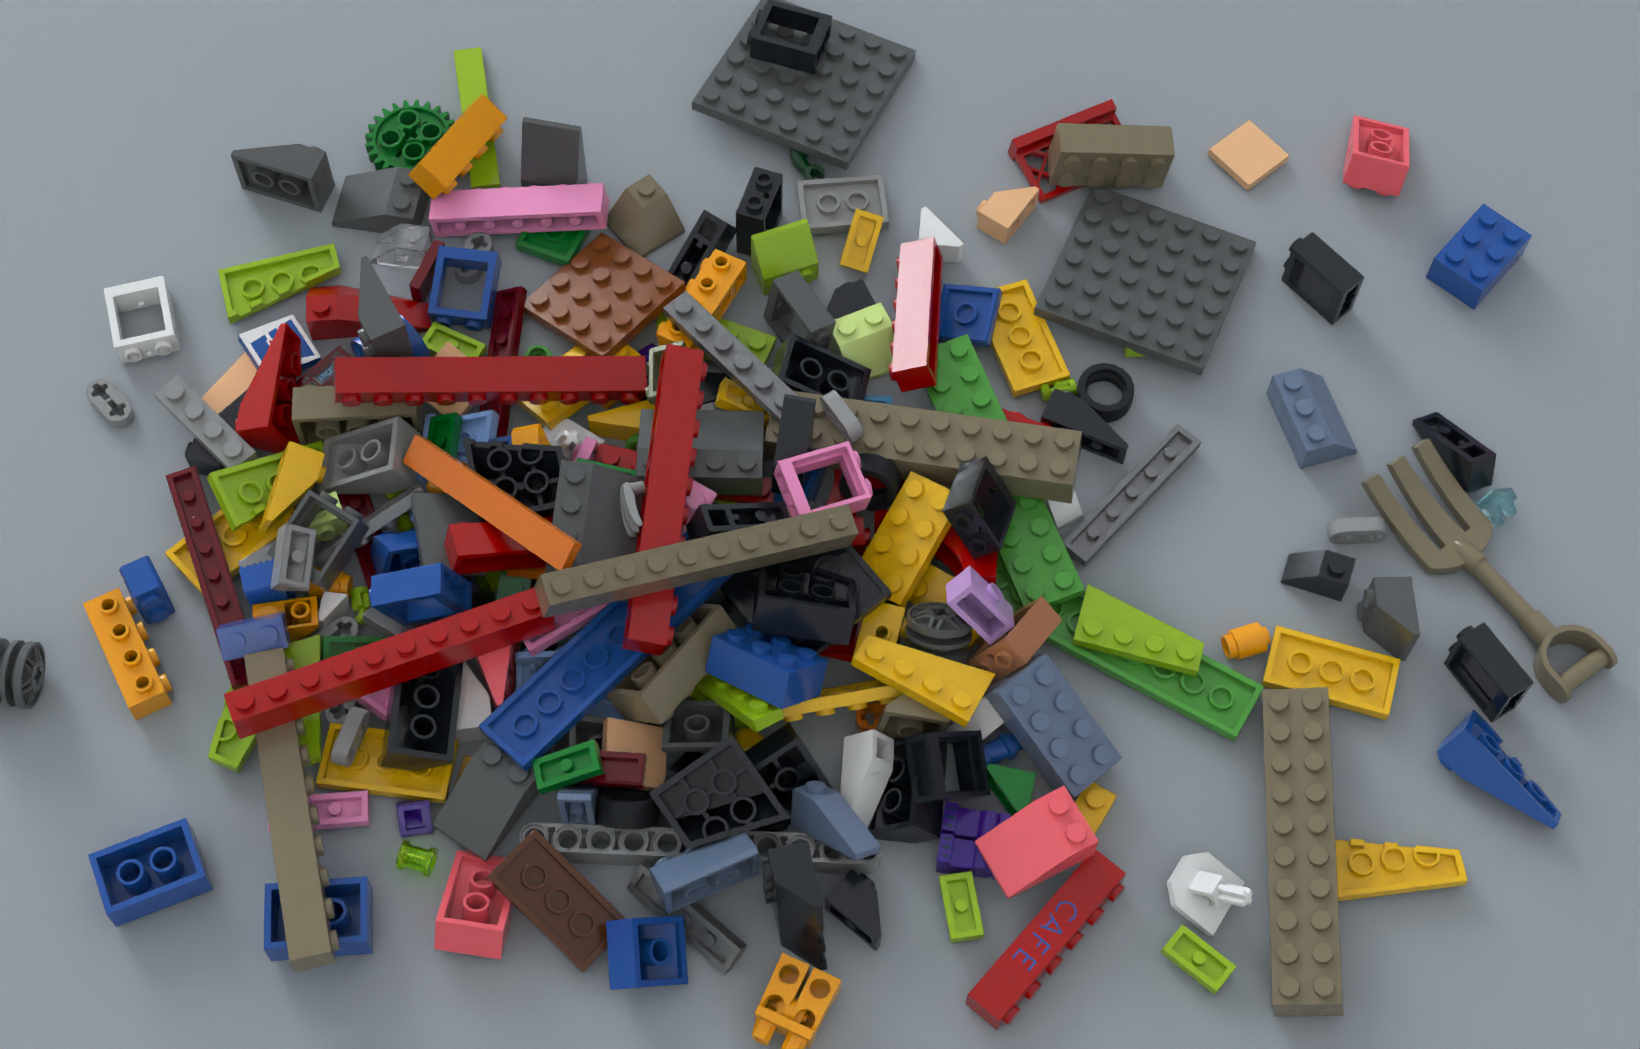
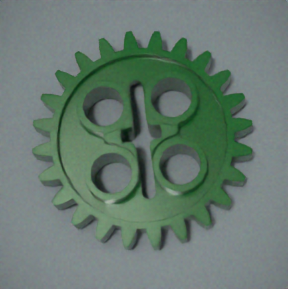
[365,99,455,170]

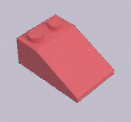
[1343,115,1410,197]
[476,642,520,710]
[974,786,1099,899]
[434,850,514,960]

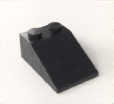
[771,333,871,401]

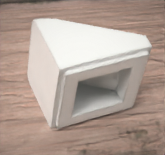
[318,591,351,630]

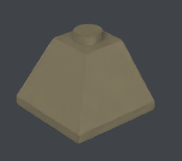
[607,174,685,257]
[875,694,950,740]

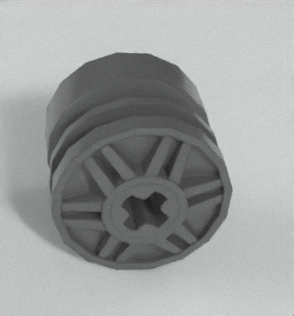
[903,602,973,665]
[0,638,46,709]

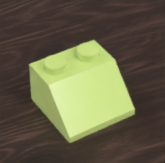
[829,302,894,381]

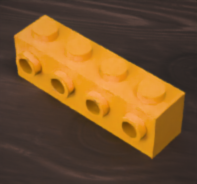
[408,93,507,199]
[656,249,747,350]
[83,588,173,720]

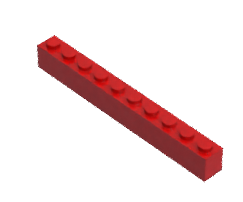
[622,343,707,655]
[333,356,647,407]
[224,588,556,739]

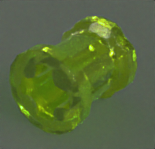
[396,840,438,877]

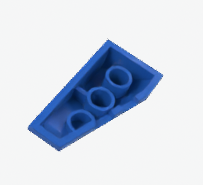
[1436,710,1561,829]

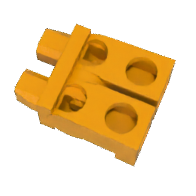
[752,952,842,1049]

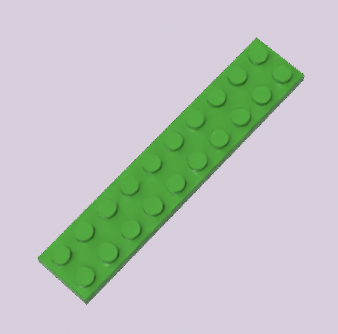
[925,334,1085,607]
[996,554,1264,742]

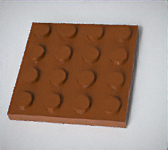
[524,232,686,356]

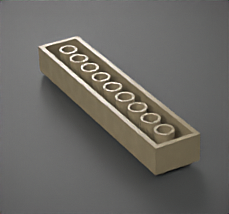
[764,391,1082,504]
[1262,687,1344,1017]

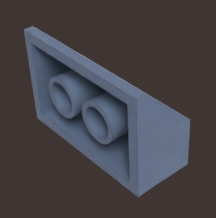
[1266,368,1357,469]
[649,832,759,914]

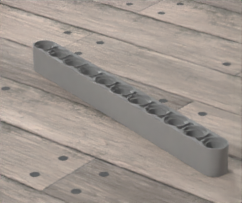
[519,822,882,875]

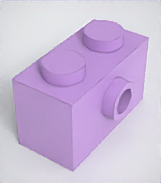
[946,566,1015,645]

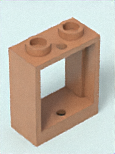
[967,596,1062,684]

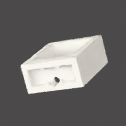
[104,276,181,363]

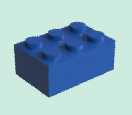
[1426,203,1532,310]
[705,623,828,709]
[88,817,213,927]
[264,876,373,961]

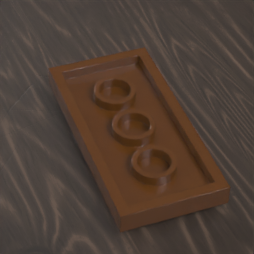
[486,829,626,973]

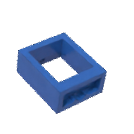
[427,245,502,331]
[369,562,472,626]

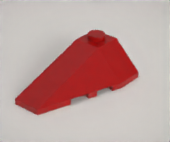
[306,285,431,340]
[235,323,302,453]

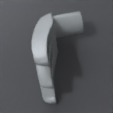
[619,481,645,537]

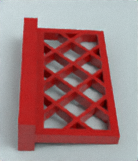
[1008,99,1121,204]

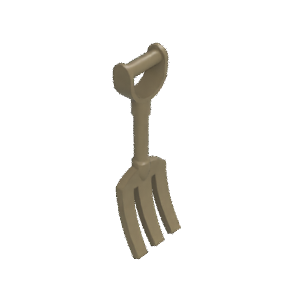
[1361,438,1618,703]

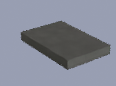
[411,493,487,576]

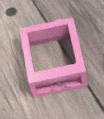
[773,441,873,517]

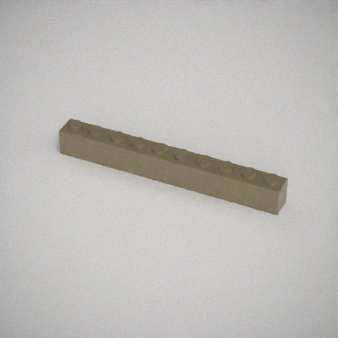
[534,504,859,618]
[244,647,340,972]

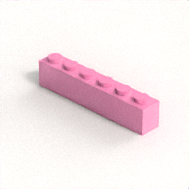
[428,183,609,237]

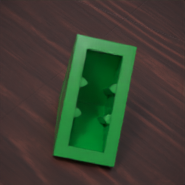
[987,763,1036,817]

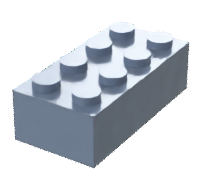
[985,653,1122,798]

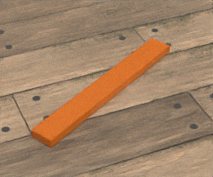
[402,434,582,570]

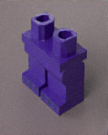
[936,801,1011,880]

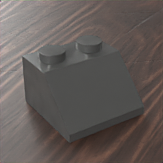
[1357,576,1420,661]
[662,700,734,752]

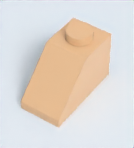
[976,186,1039,245]

